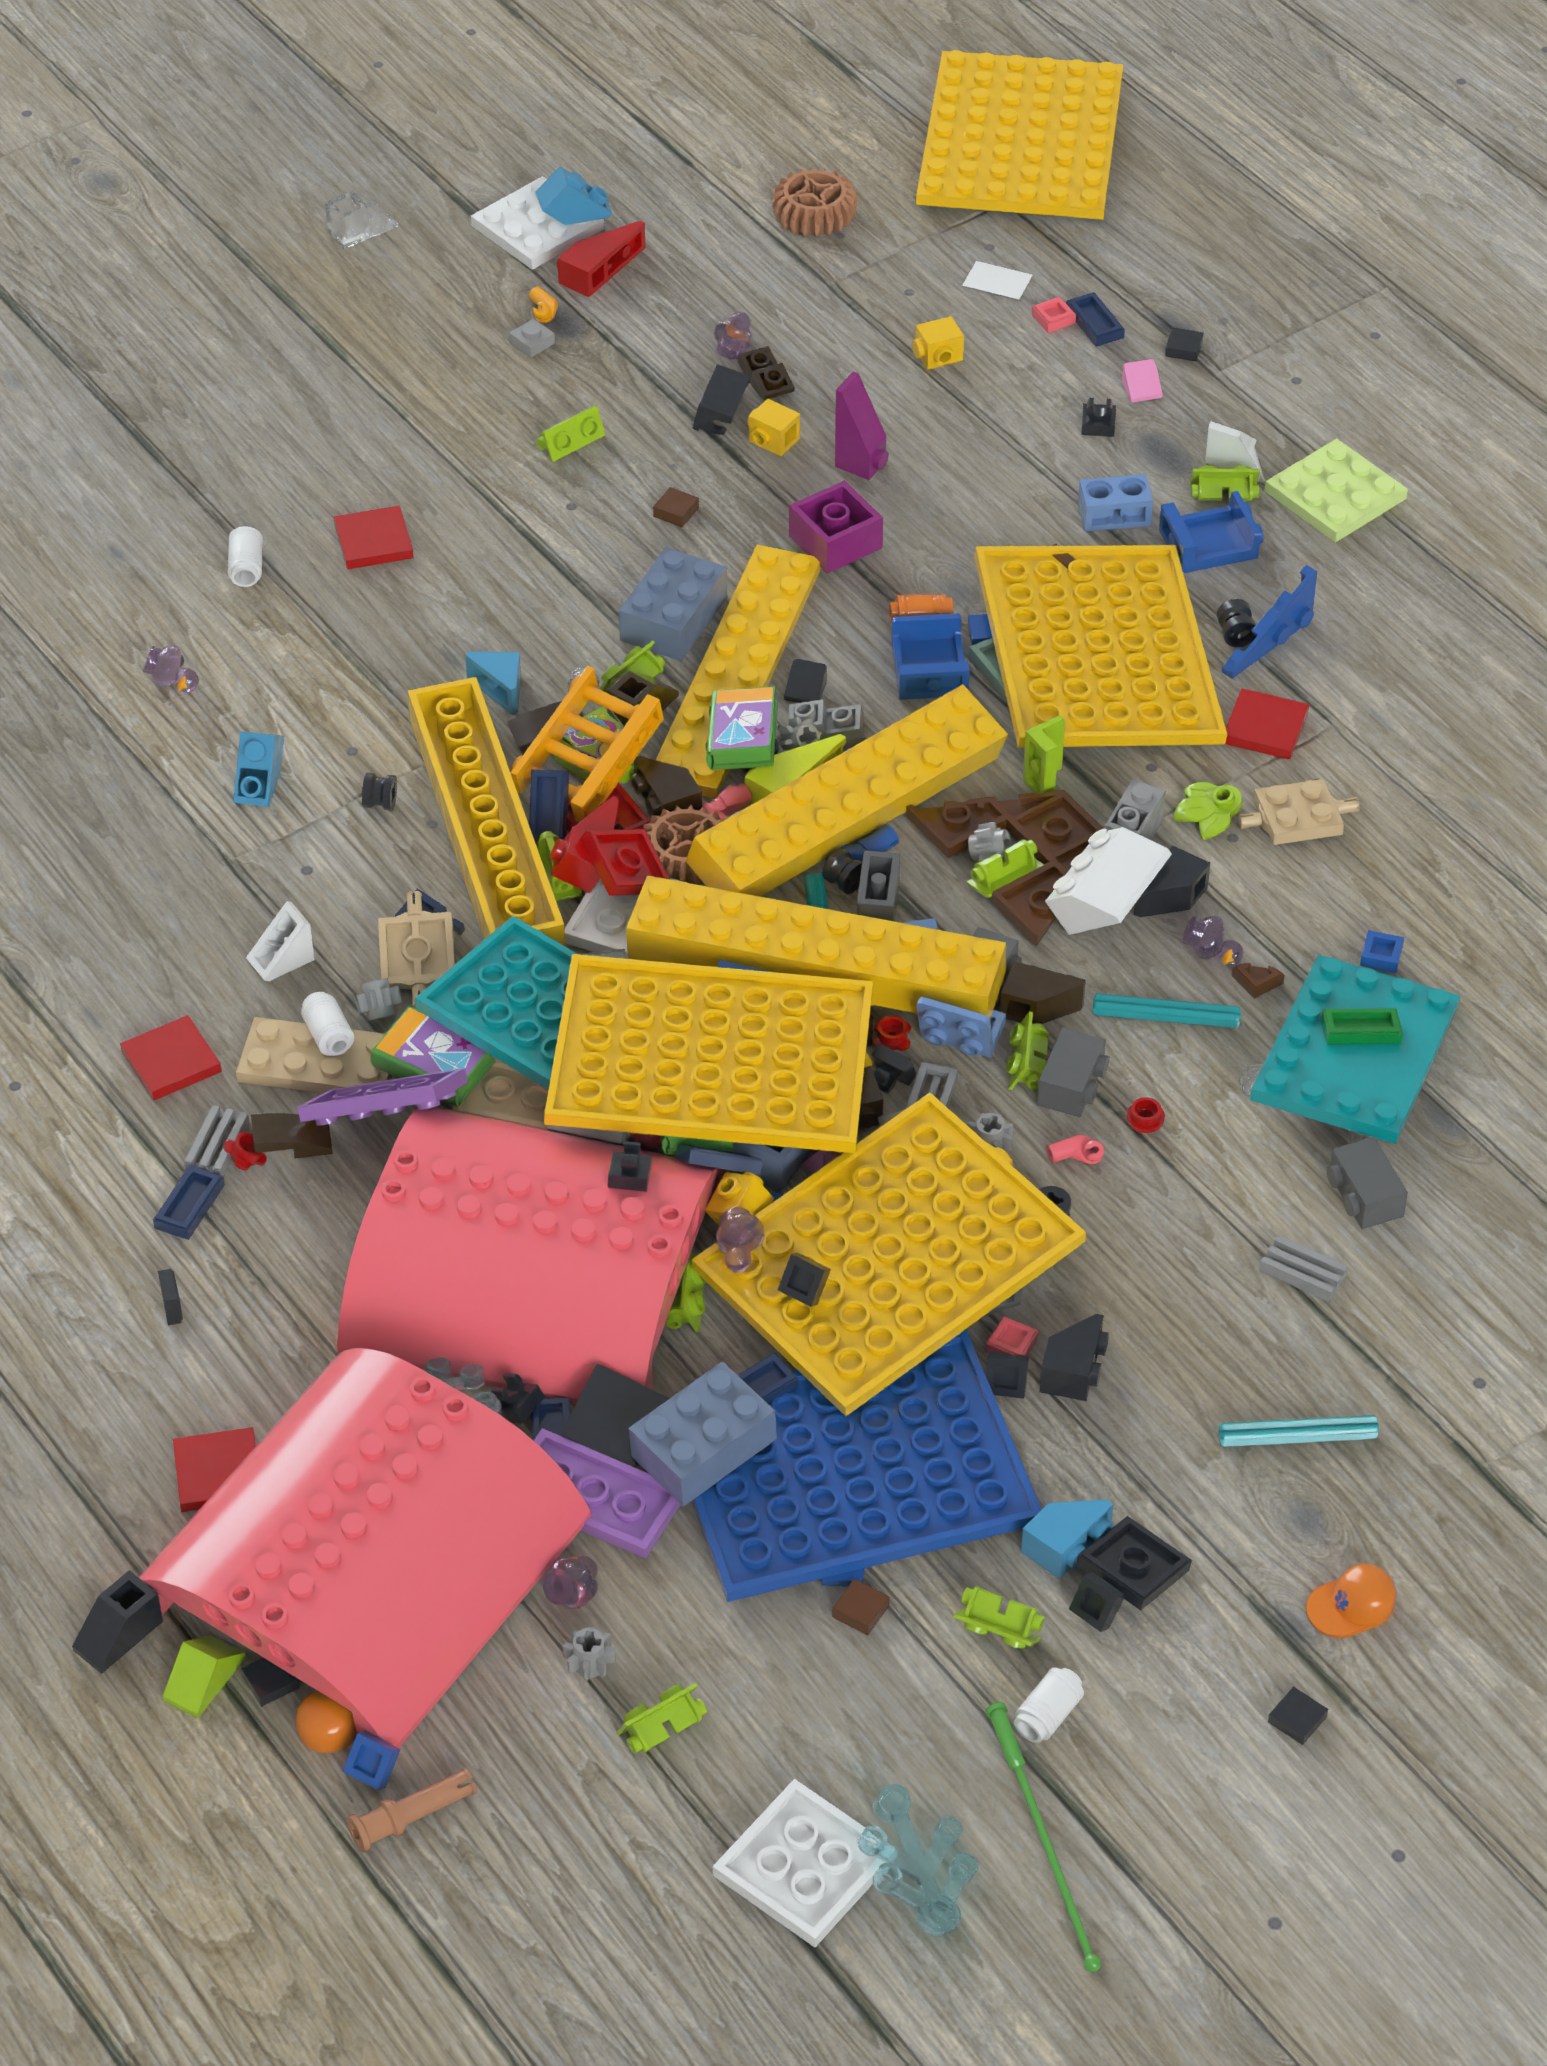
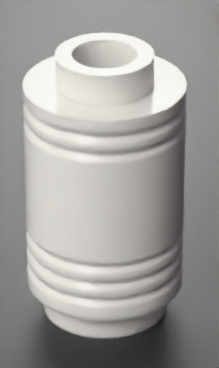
[228,526,263,587]
[301,992,355,1056]
[1014,1668,1084,1743]

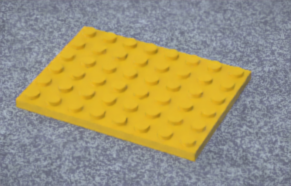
[916,50,1123,220]
[974,545,1227,747]
[544,954,873,1153]
[692,1093,1086,1416]

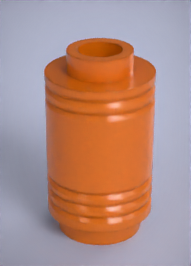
[889,594,954,622]

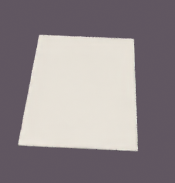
[962,261,1033,300]

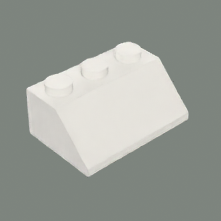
[1045,827,1172,935]

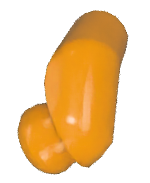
[529,286,558,323]

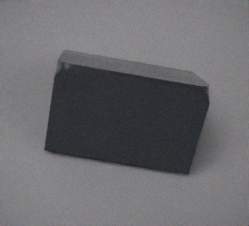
[784,659,827,703]

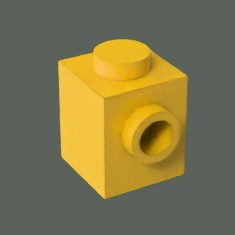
[912,316,964,370]
[747,399,800,456]
[705,1172,774,1233]

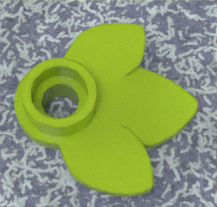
[1173,782,1243,840]

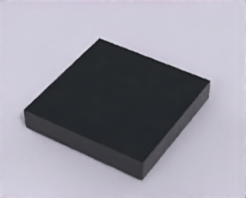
[561,1364,669,1468]
[1076,1516,1192,1610]

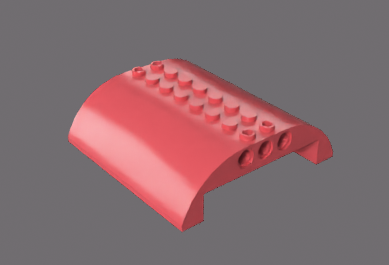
[337,1107,727,1405]
[139,1348,591,1748]

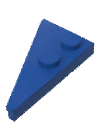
[1222,565,1318,679]

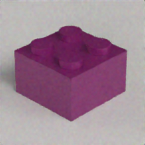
[789,480,883,573]

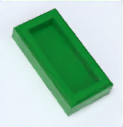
[1321,1008,1403,1044]

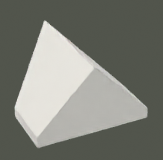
[1205,421,1265,484]
[246,901,314,981]

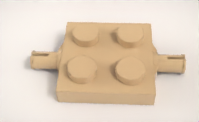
[1238,779,1359,845]
[378,891,456,1008]

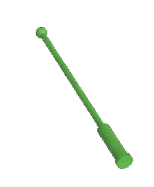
[986,1702,1101,1972]

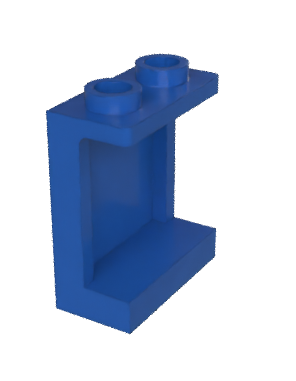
[1159,491,1264,573]
[891,613,970,700]

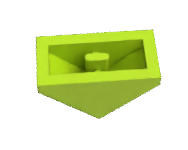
[163,1635,246,1719]

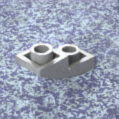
[788,699,864,740]

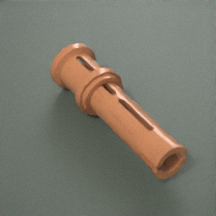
[347,1768,477,1853]

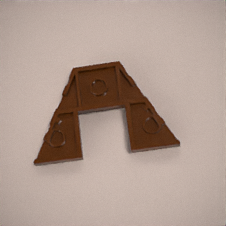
[906,790,1104,946]

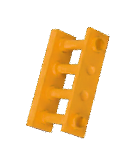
[511,666,664,822]

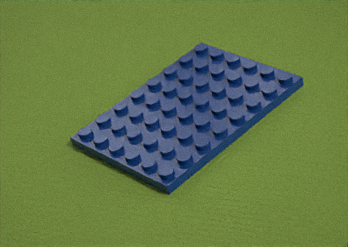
[692,1330,1042,1602]

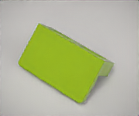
[1023,716,1065,794]

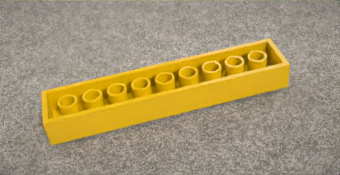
[408,677,565,946]
[685,685,1008,897]
[626,876,1006,1019]

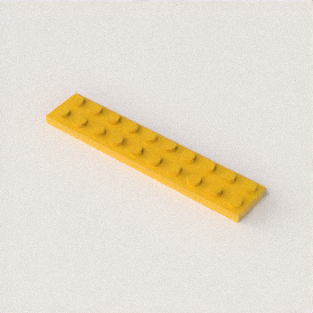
[656,544,821,799]

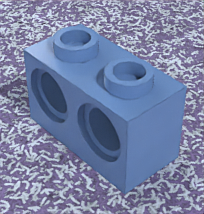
[1078,474,1153,532]

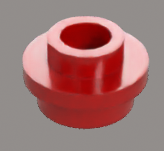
[1126,1097,1165,1133]

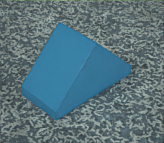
[465,651,521,715]

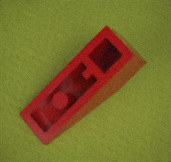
[557,221,646,297]
[550,796,619,893]

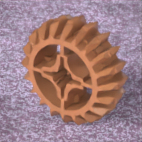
[772,167,857,238]
[643,804,724,885]

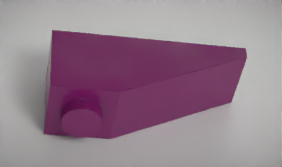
[835,371,889,480]

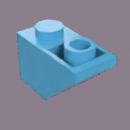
[535,166,613,225]
[233,731,284,806]
[1021,1500,1114,1579]

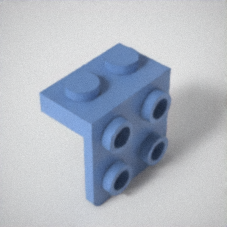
[916,997,1006,1058]

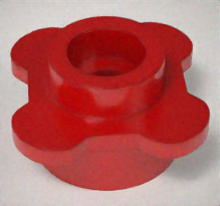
[873,1016,911,1051]
[223,1132,267,1170]

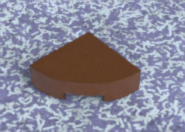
[1232,963,1285,999]

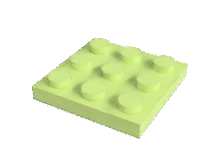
[1264,438,1408,543]

